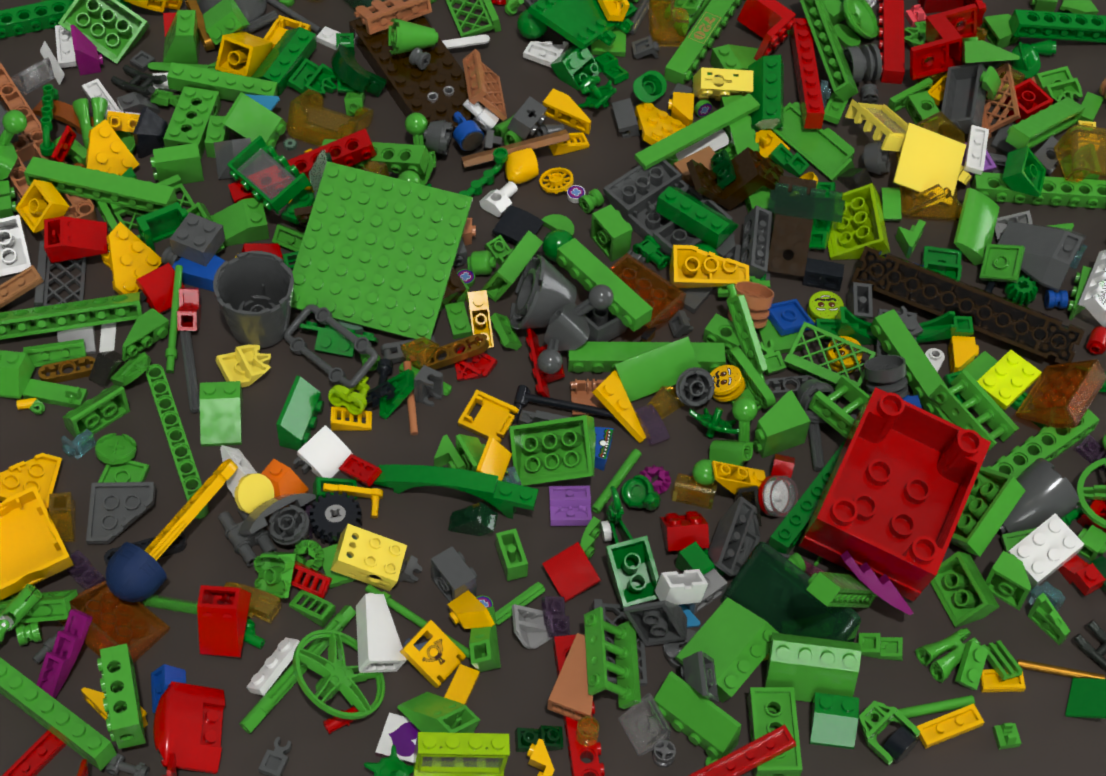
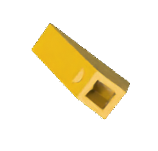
[466,290,494,348]
[712,461,766,500]

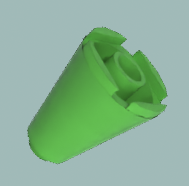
[388,18,438,54]

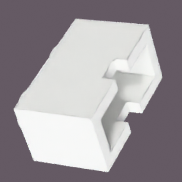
[655,569,708,605]

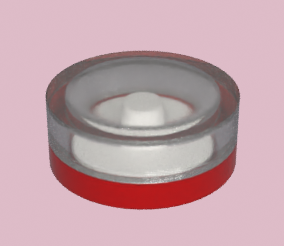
[758,475,798,517]

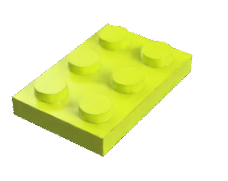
[977,350,1042,410]

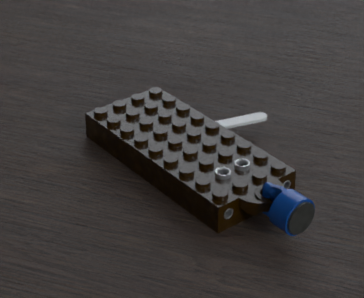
[349,1,490,151]

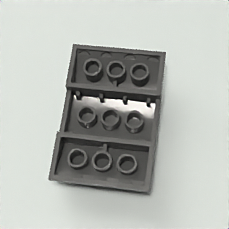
[603,160,733,256]

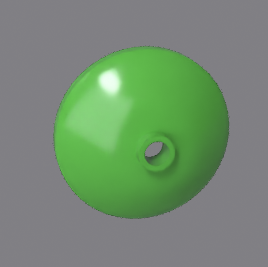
[843,0,879,39]

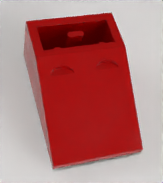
[44,216,108,263]
[197,585,251,658]

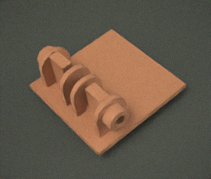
[570,378,607,415]

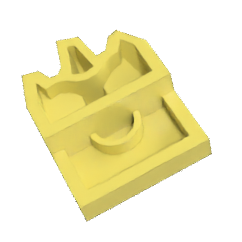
[215,345,271,388]

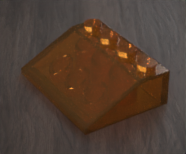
[609,253,686,328]
[1015,359,1106,429]
[58,580,170,663]

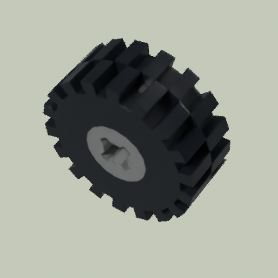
[309,491,363,546]

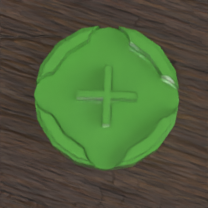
[95,433,136,465]

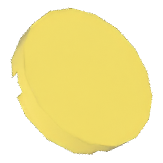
[234,473,274,515]

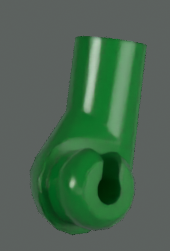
[244,619,265,649]

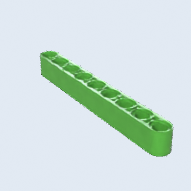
[146,364,209,519]

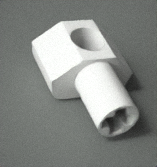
[463,98,499,131]
[479,181,518,217]

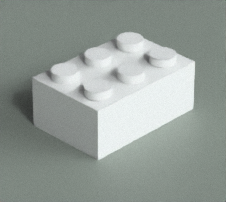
[1008,513,1085,589]

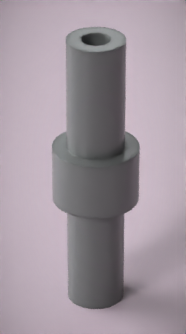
[32,626,65,664]

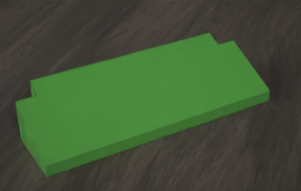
[771,102,855,182]

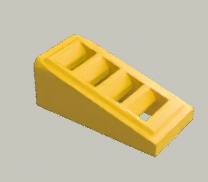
[549,132,590,156]
[331,407,372,431]

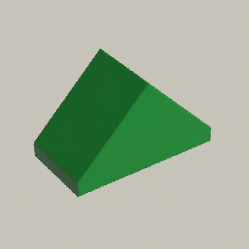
[675,541,715,575]

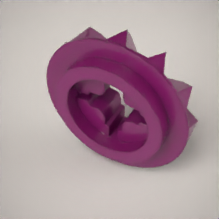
[639,465,671,494]

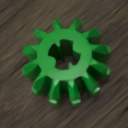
[1004,274,1038,306]

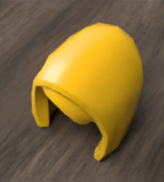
[505,148,539,184]

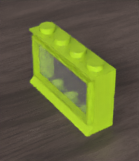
[414,732,510,776]

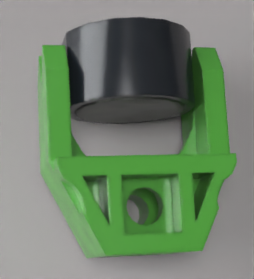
[859,701,920,765]

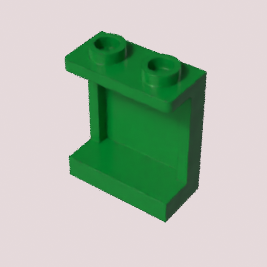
[136,202,188,253]

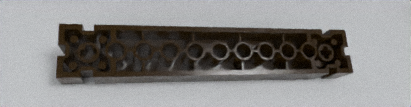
[852,245,1085,367]

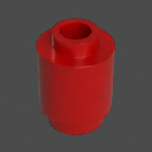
[1086,326,1106,355]

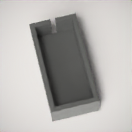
[939,62,987,137]

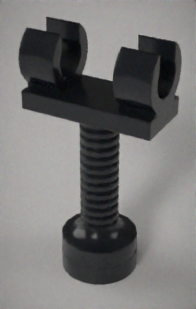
[366,358,396,408]

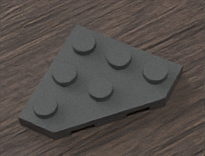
[86,482,156,544]

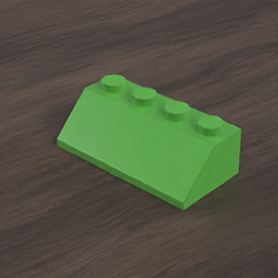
[653,671,742,760]

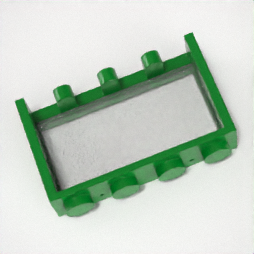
[227,135,312,214]

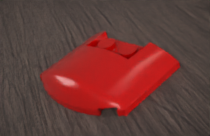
[153,681,225,774]

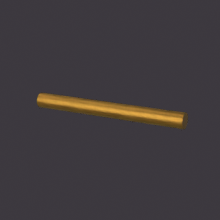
[1017,659,1105,679]

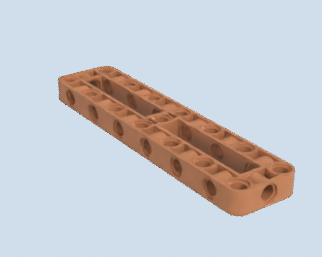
[0,63,97,237]

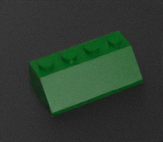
[252,27,317,96]
[748,55,784,130]
[656,186,738,249]

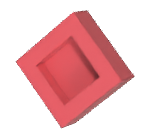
[905,4,926,27]

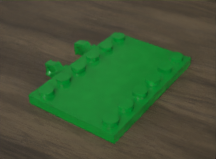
[527,0,638,50]

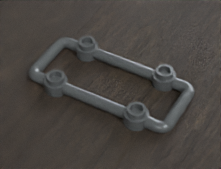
[284,304,378,388]

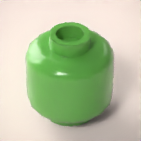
[467,250,496,276]

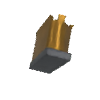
[641,325,656,342]

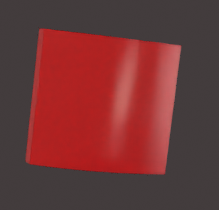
[136,263,185,314]
[542,542,601,603]

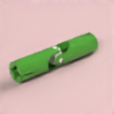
[0,584,42,643]

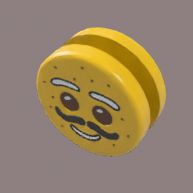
[826,336,863,373]
[710,365,745,402]

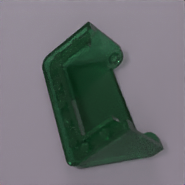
[721,542,861,642]

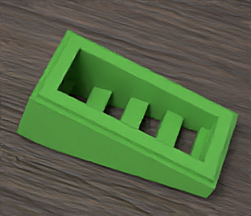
[288,589,336,628]

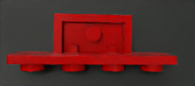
[526,328,565,398]

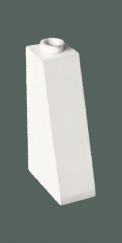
[356,593,407,673]

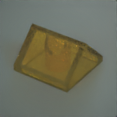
[672,473,718,510]

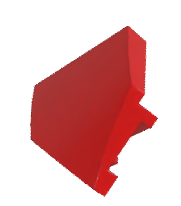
[455,345,498,381]

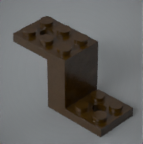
[686,147,791,210]
[767,175,817,276]

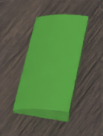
[954,188,1000,266]
[614,337,700,402]

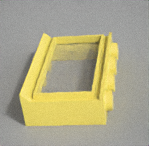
[845,99,908,152]

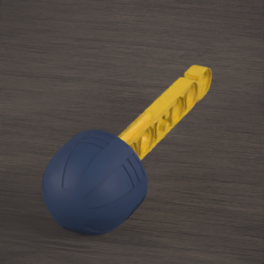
[106,459,238,602]

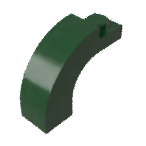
[331,44,386,97]

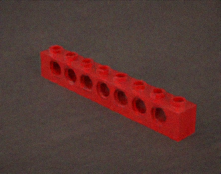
[228,128,377,203]
[553,634,605,776]

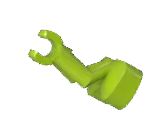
[328,376,370,415]

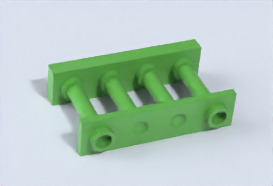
[930,369,1019,452]
[809,375,869,439]
[584,607,641,709]

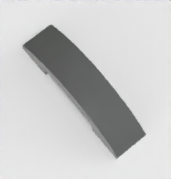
[239,493,316,534]

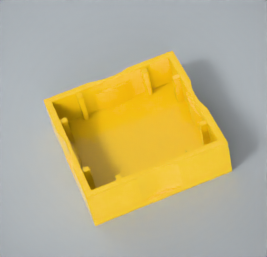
[0,486,74,601]

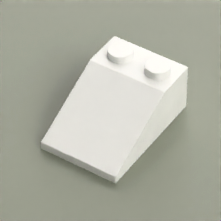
[0,215,32,277]

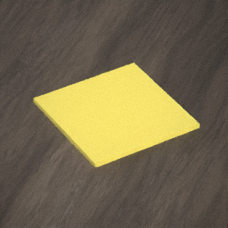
[893,123,966,204]

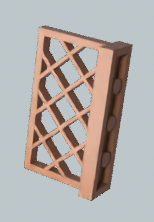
[463,49,507,121]
[981,63,1021,139]

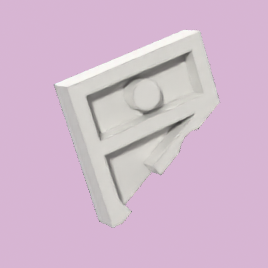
[523,41,569,68]

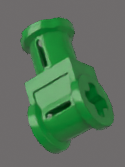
[633,235,671,270]

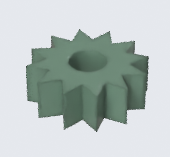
[283,138,298,151]

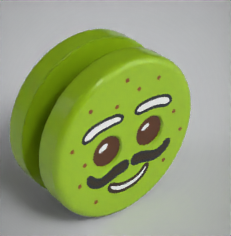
[807,291,844,323]

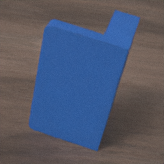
[151,664,186,714]

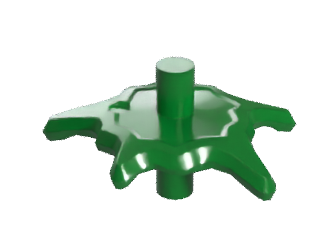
[578,80,617,109]
[689,407,740,438]
[364,745,414,776]

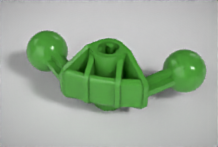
[0,110,27,181]
[397,112,436,185]
[692,397,758,485]

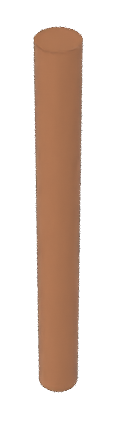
[403,361,418,436]

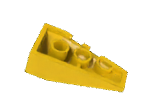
[669,245,749,288]

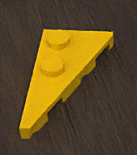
[592,370,646,443]

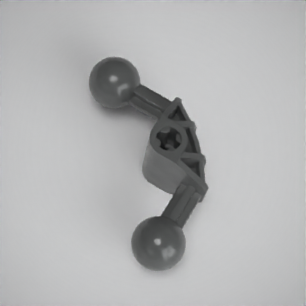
[537,284,614,374]

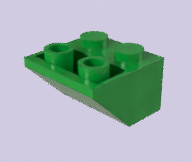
[550,45,602,91]

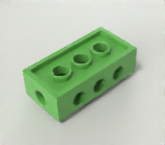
[163,86,221,159]
[97,643,146,749]
[747,687,802,776]

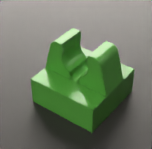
[992,722,1022,750]

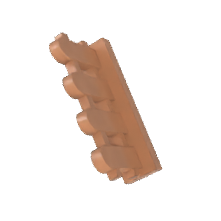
[354,0,432,35]

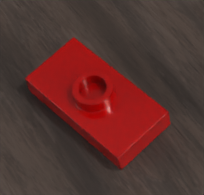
[338,454,382,487]

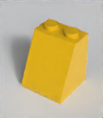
[215,31,273,77]

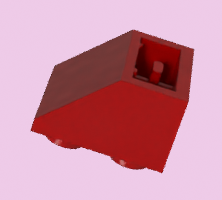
[660,511,709,551]

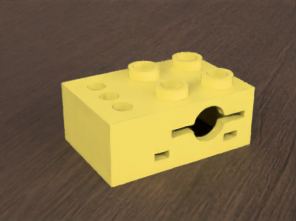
[693,67,753,101]
[331,524,407,592]

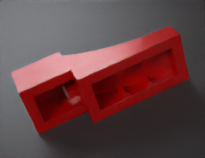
[1058,555,1106,596]

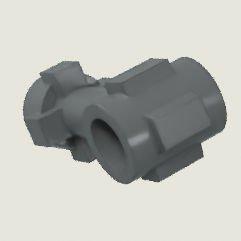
[105,753,149,776]

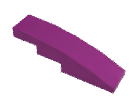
[840,551,913,615]
[36,609,93,699]

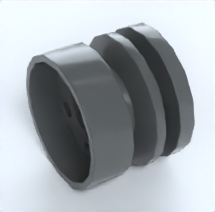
[843,44,882,83]
[864,355,909,398]

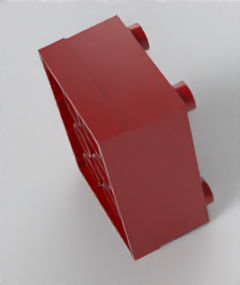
[799,387,991,602]

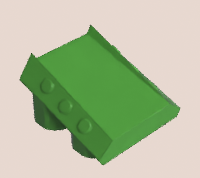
[254,552,297,598]

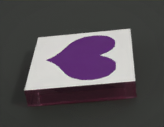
[375,713,420,765]

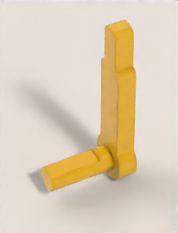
[323,483,383,519]

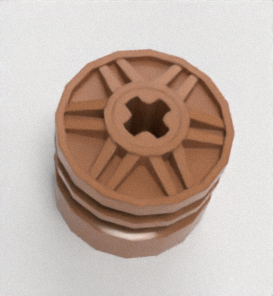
[728,281,774,328]

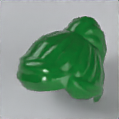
[621,475,661,511]

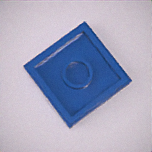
[768,299,815,336]

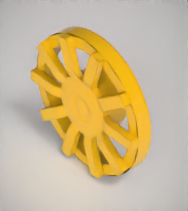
[539,167,574,194]

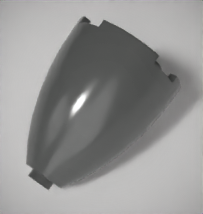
[998,458,1079,534]

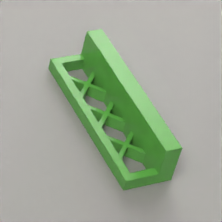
[0,589,78,624]

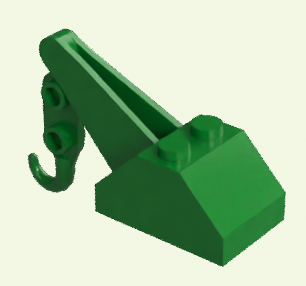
[605,486,659,609]

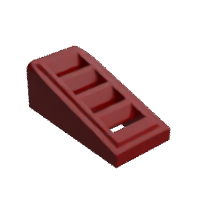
[291,561,332,598]

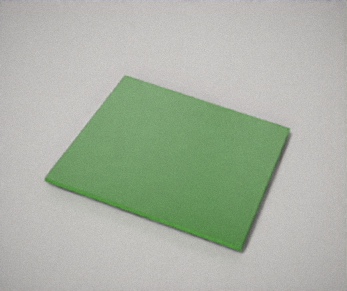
[291,161,473,343]

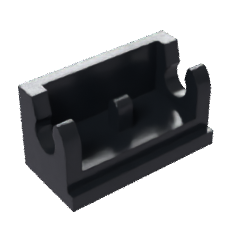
[802,258,845,292]

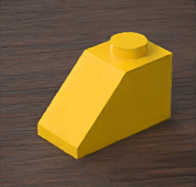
[668,92,694,126]
[948,336,979,373]
[447,590,495,629]

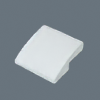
[297,425,353,478]

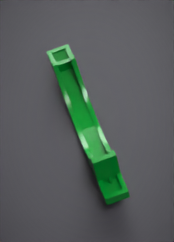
[815,306,974,345]
[373,464,539,519]

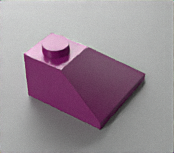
[70,25,104,76]

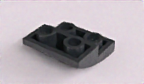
[492,205,544,244]

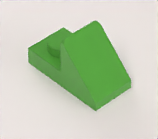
[896,219,926,259]
[434,434,465,470]

